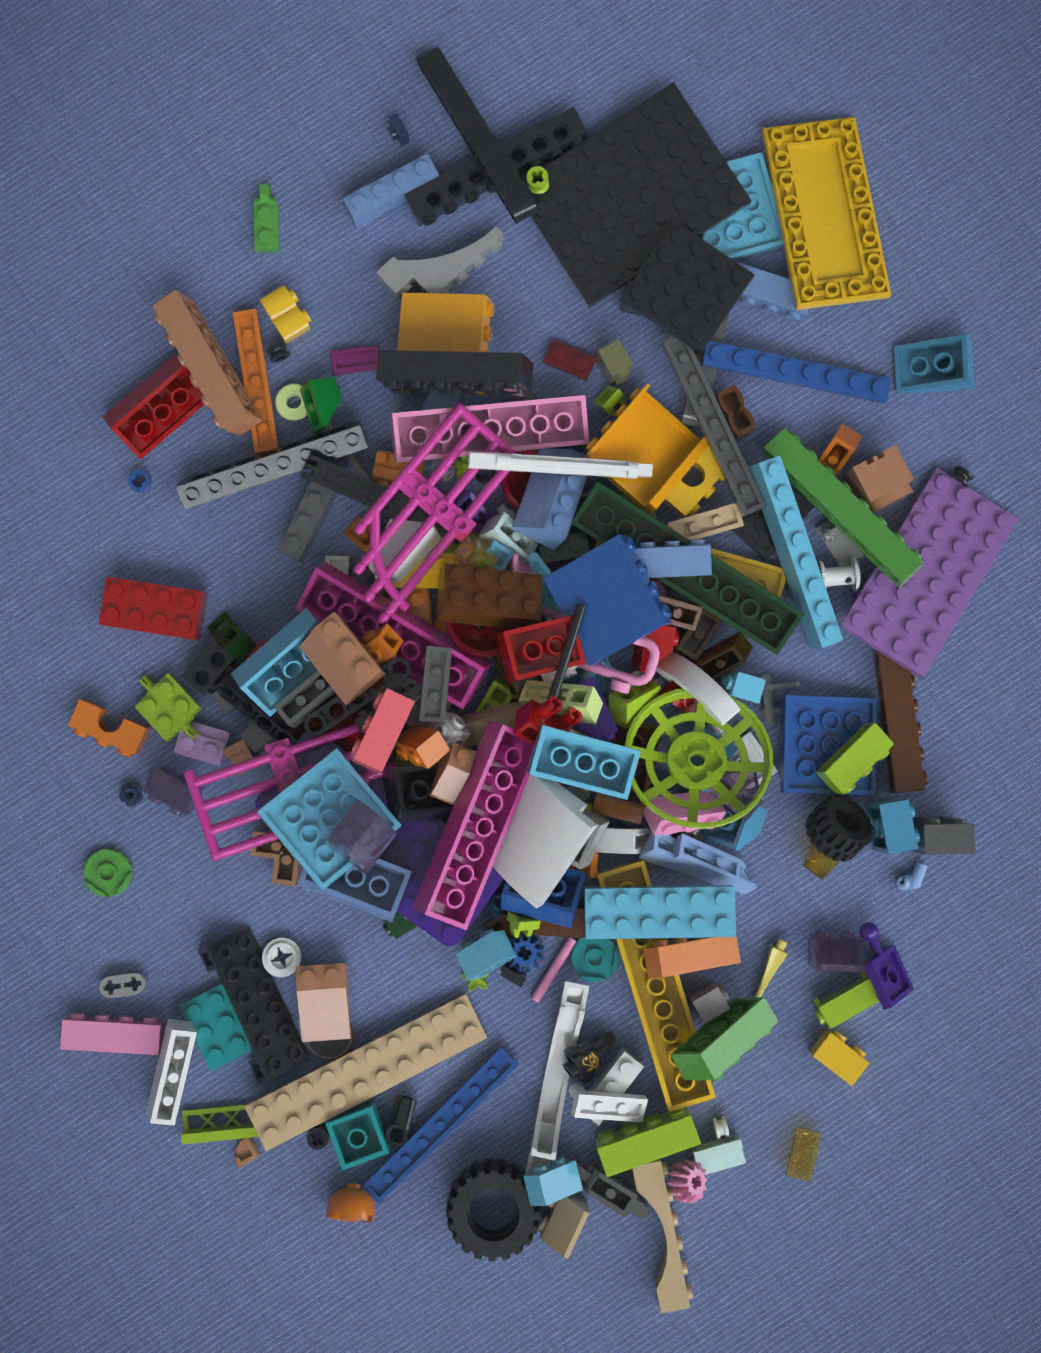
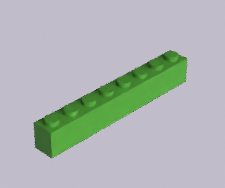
[763,428,923,588]

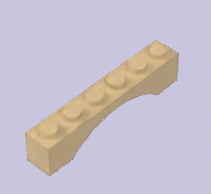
[632,1159,693,1314]

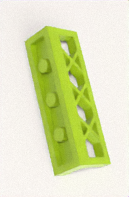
[181,1103,259,1145]

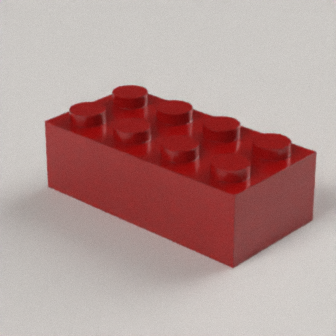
[98,577,208,641]

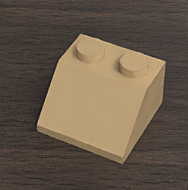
[538,1194,589,1259]

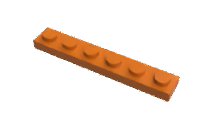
[232,309,279,454]

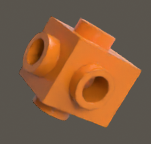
[362,623,404,665]

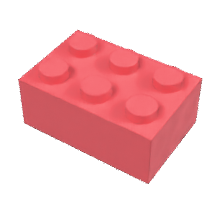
[351,688,415,774]

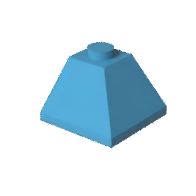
[700,791,768,851]

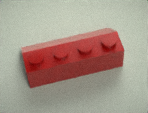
[102,354,205,460]

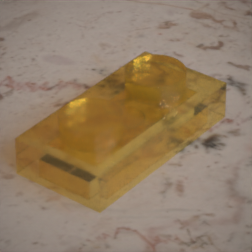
[785,1126,822,1182]

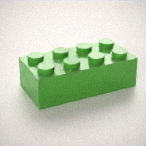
[670,997,778,1081]

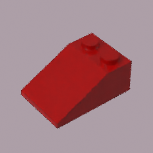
[496,615,586,683]

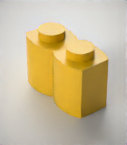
[260,285,311,344]

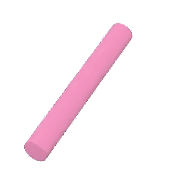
[531,937,577,1003]

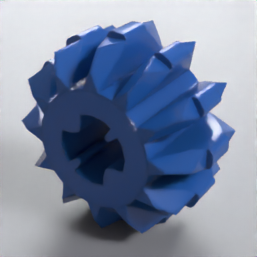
[508,931,545,973]

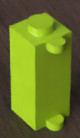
[813,971,879,1029]

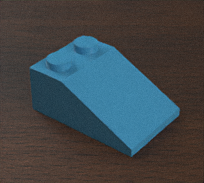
[894,334,975,394]

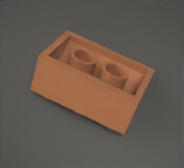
[300,612,386,706]

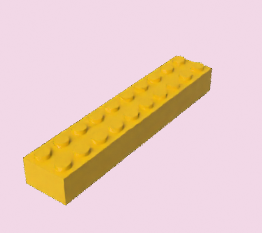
[597,859,716,1112]

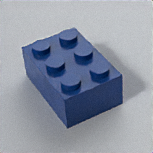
[501,868,587,929]

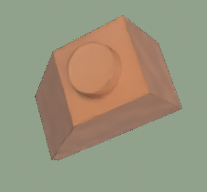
[430,742,476,805]

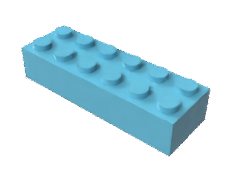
[584,885,736,939]

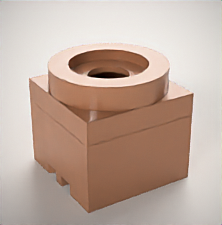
[843,445,914,513]

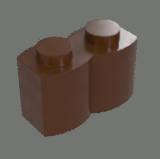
[715,385,755,441]

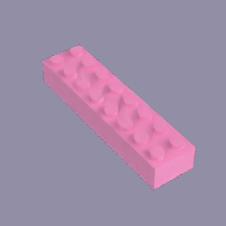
[390,395,590,463]

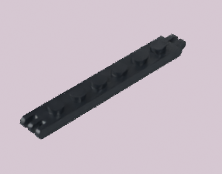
[300,454,474,545]

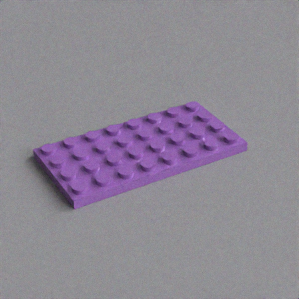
[839,468,1018,679]

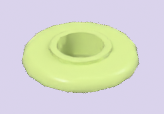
[275,383,307,421]

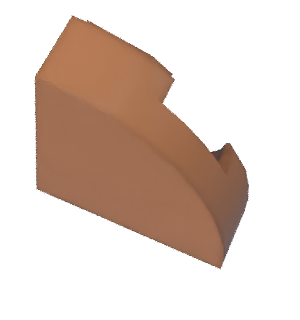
[235,1138,260,1169]

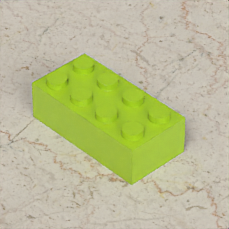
[595,1107,701,1177]

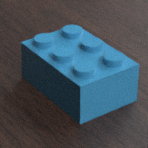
[864,798,920,854]

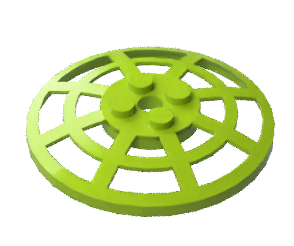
[625,688,773,829]

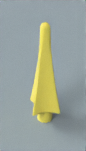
[755,938,788,997]

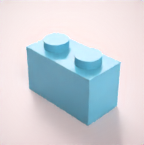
[717,670,766,703]
[456,929,516,981]
[523,1157,583,1206]

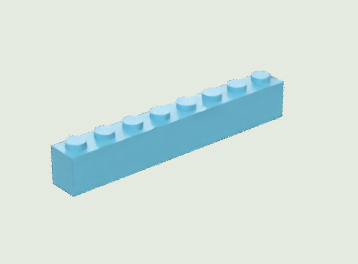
[748,456,843,649]

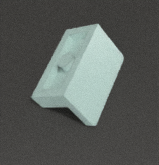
[691,1134,746,1175]

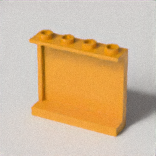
[397,293,494,396]
[583,384,709,514]

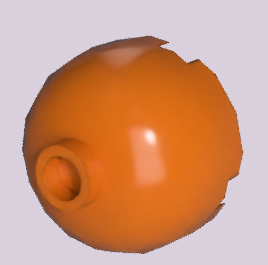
[325,1183,375,1223]

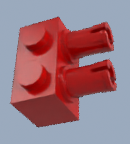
[513,696,582,745]

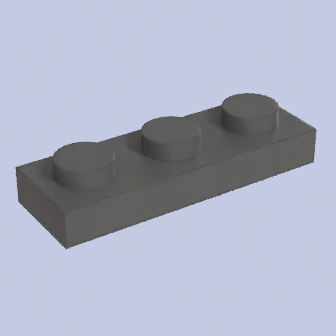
[419,646,452,723]

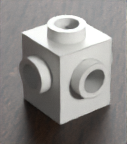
[428,712,471,747]

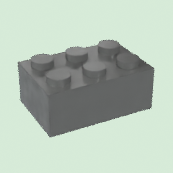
[910,816,975,855]

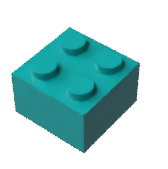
[325,1101,391,1171]

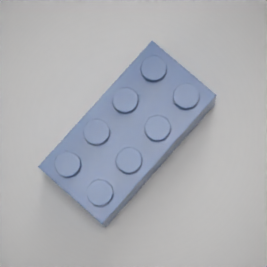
[298,854,412,922]

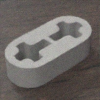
[99,971,148,998]

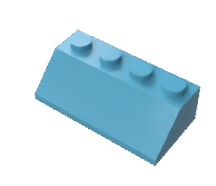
[231,608,320,716]
[527,725,641,800]

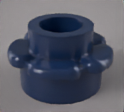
[119,783,143,807]

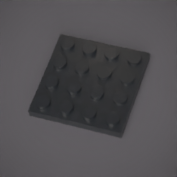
[620,221,755,354]

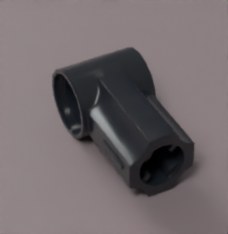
[385,1094,417,1147]

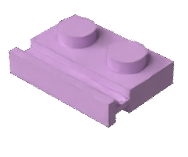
[173,721,231,766]

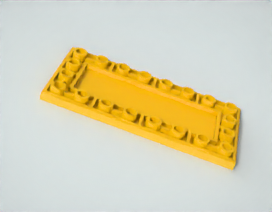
[761,117,891,310]

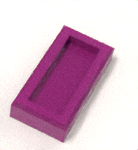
[330,345,379,376]

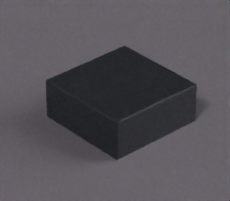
[500,963,527,988]

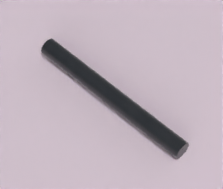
[547,604,587,699]

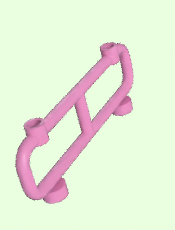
[541,606,660,694]

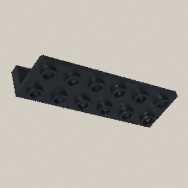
[198,927,309,1083]

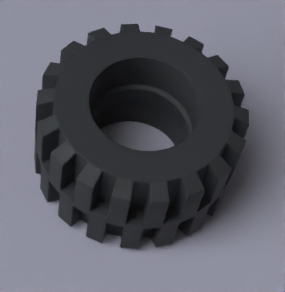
[805,795,874,862]

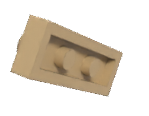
[667,503,744,540]

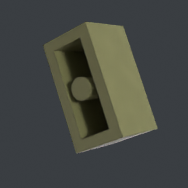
[596,339,633,386]

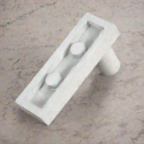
[569,1082,648,1122]

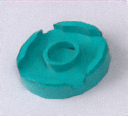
[571,936,619,982]

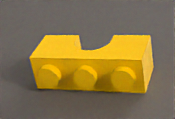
[663,446,725,518]

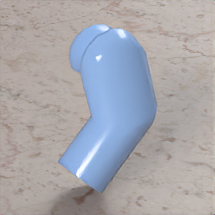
[896,862,928,891]

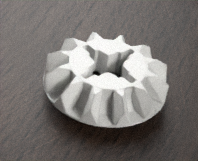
[262,938,301,977]

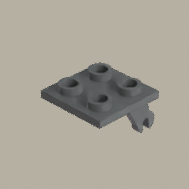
[761,675,800,724]

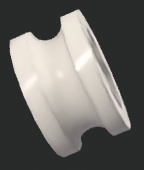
[712,1116,730,1140]

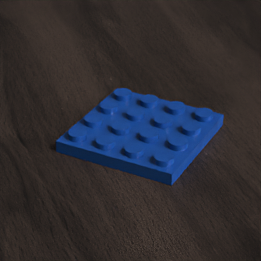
[780,695,878,795]

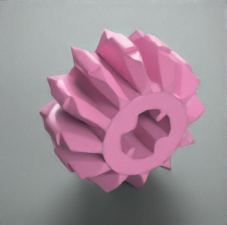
[667,1160,708,1203]

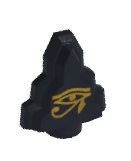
[562,1032,616,1084]

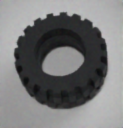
[446,1159,540,1262]

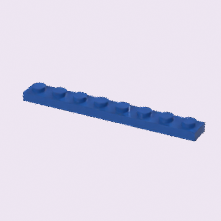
[701,341,891,404]
[362,1046,519,1204]

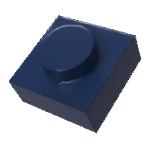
[387,113,410,147]

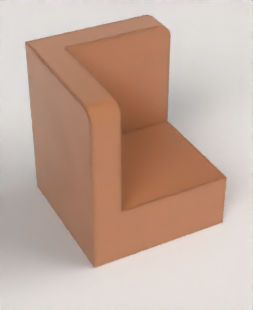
[222,739,256,775]

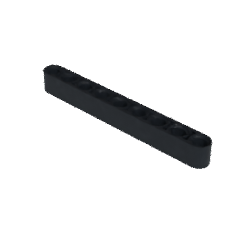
[416,46,538,224]

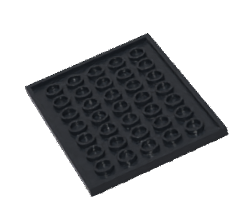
[522,82,751,308]

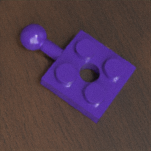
[859,922,914,1010]

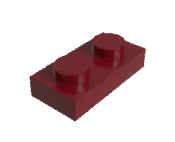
[543,340,596,382]

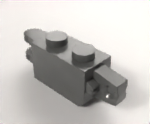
[576,1161,649,1219]

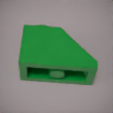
[300,377,341,434]

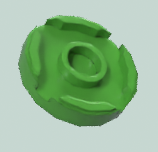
[83,849,133,897]

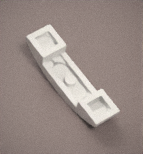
[656,652,740,726]

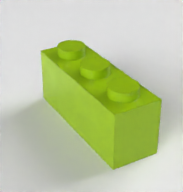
[816,723,894,794]

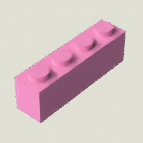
[60,1013,165,1055]

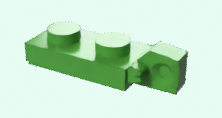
[253,184,280,253]

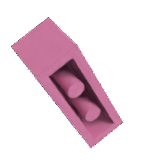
[643,789,726,836]

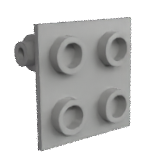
[816,521,864,567]

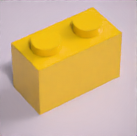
[809,1029,870,1086]

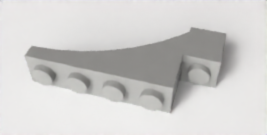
[376,226,503,299]

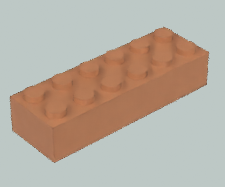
[152,289,263,436]

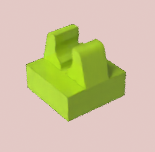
[593,385,626,417]
[507,911,541,938]

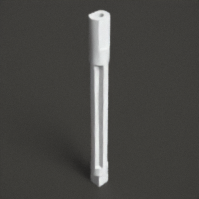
[468,451,653,479]

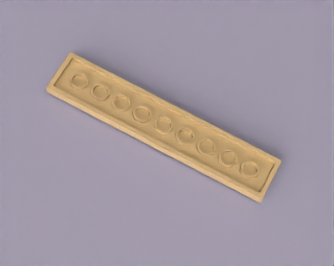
[245,993,487,1151]

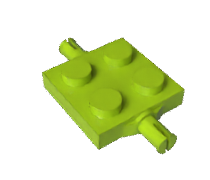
[135,673,203,742]

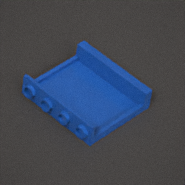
[543,534,672,666]

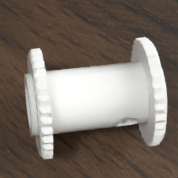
[817,558,860,591]

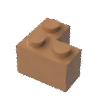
[250,830,302,886]

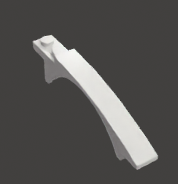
[525,981,589,1175]

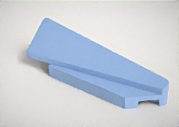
[639,833,757,894]

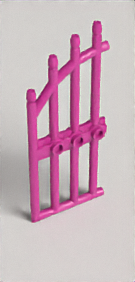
[353,402,517,625]
[183,709,400,862]

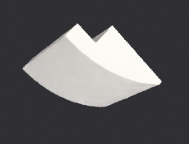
[493,775,597,908]

